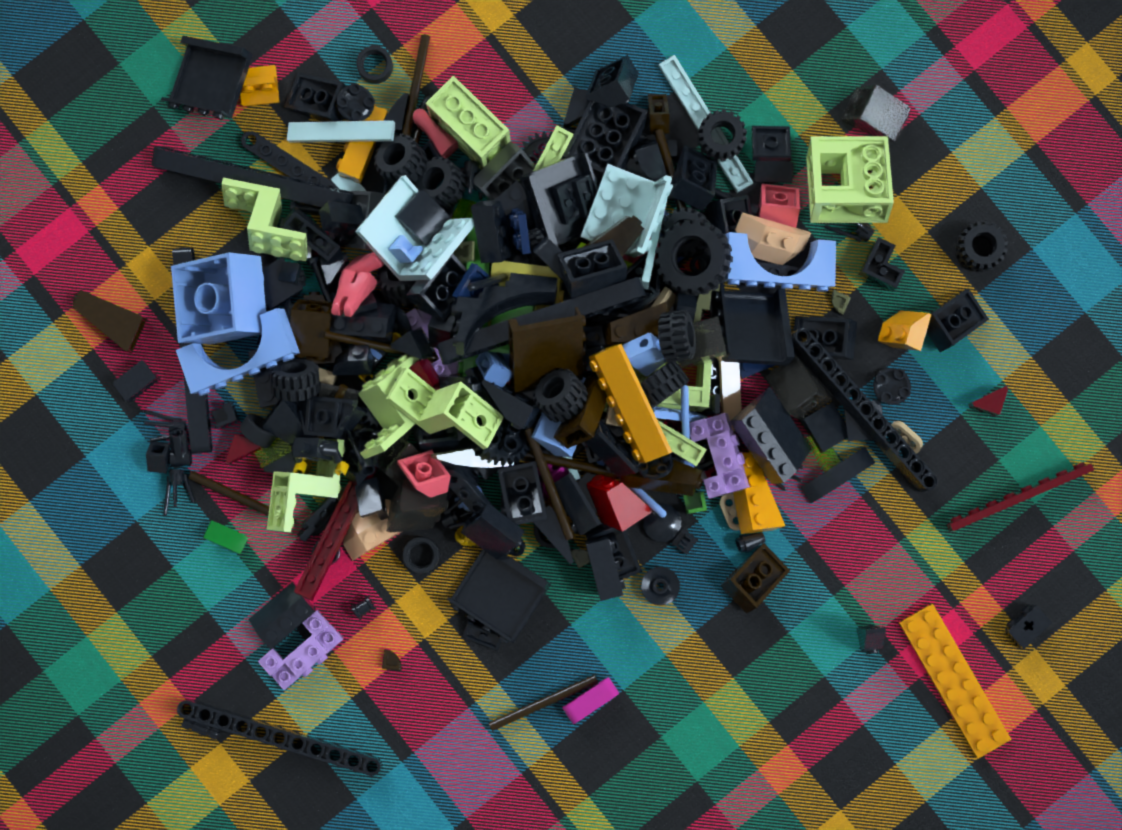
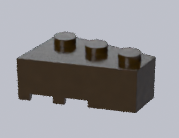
[604,302,667,346]

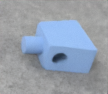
[622,333,666,377]

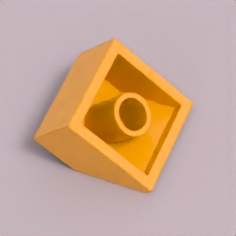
[878,310,931,351]

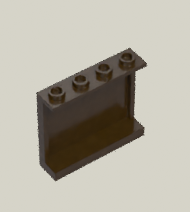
[508,307,586,392]

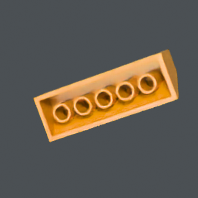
[589,344,672,463]

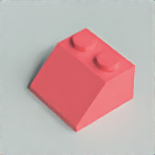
[758,184,800,228]
[397,450,451,498]

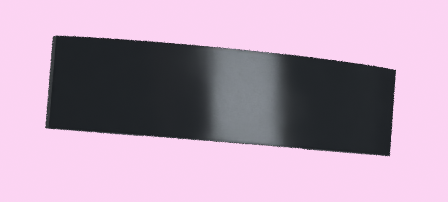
[800,446,875,503]

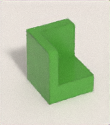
[683,491,707,514]

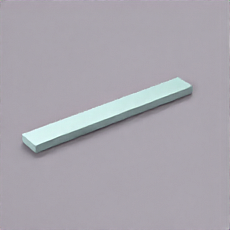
[658,55,753,193]

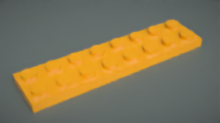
[898,604,1012,759]

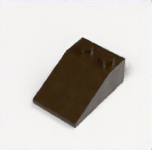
[720,543,790,614]

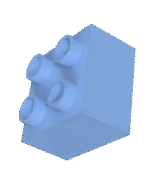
[171,253,267,345]

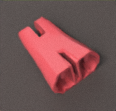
[413,108,459,159]
[341,252,384,276]
[331,270,377,317]

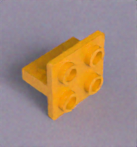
[240,65,280,107]

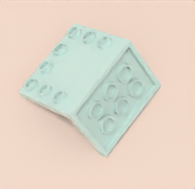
[580,164,673,258]
[355,175,474,281]

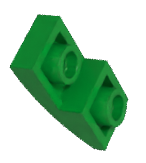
[203,520,249,555]

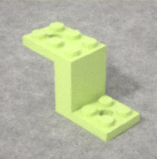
[222,178,308,261]
[358,354,419,459]
[385,367,504,449]
[267,439,345,532]

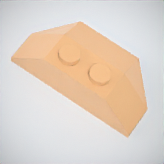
[735,212,811,265]
[343,499,419,561]

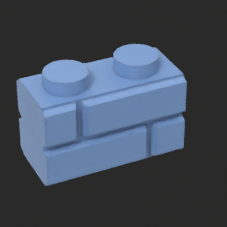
[475,351,512,387]

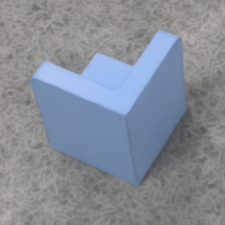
[388,235,423,263]

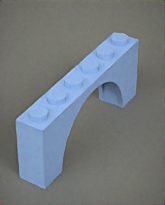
[724,232,836,292]
[176,308,300,396]

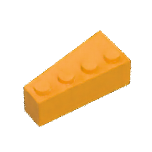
[733,453,785,534]

